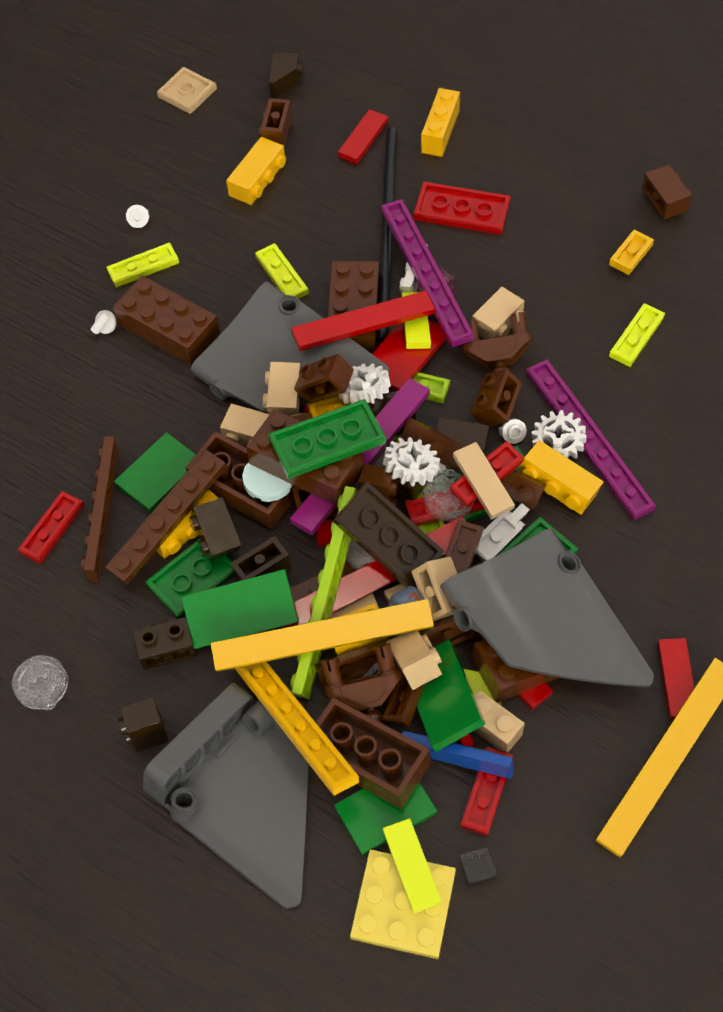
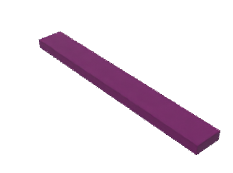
[381,199,474,347]
[526,359,656,521]
[290,378,430,536]

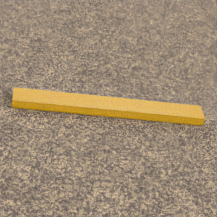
[211,599,434,672]
[596,658,723,858]
[235,662,359,796]

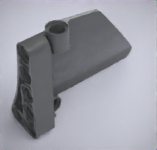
[191,282,389,414]
[440,528,654,687]
[143,683,308,909]

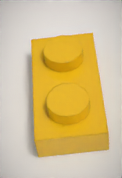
[609,230,654,275]

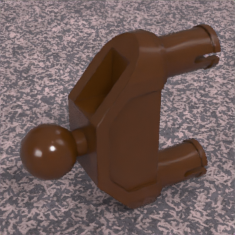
[462,312,532,373]
[320,643,402,724]

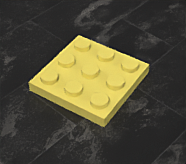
[350,849,456,959]

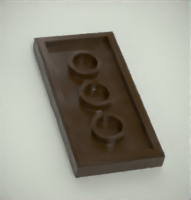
[332,481,444,588]

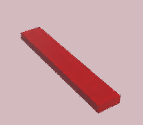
[291,291,435,351]

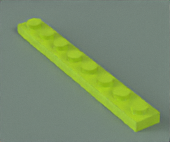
[290,486,357,700]

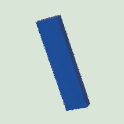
[402,731,514,779]

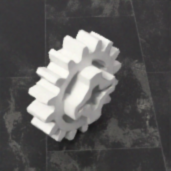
[338,364,391,404]
[532,410,587,459]
[383,437,440,486]

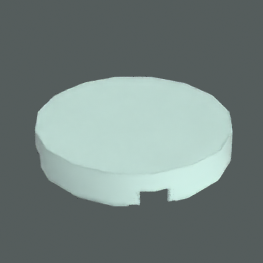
[242,463,292,502]

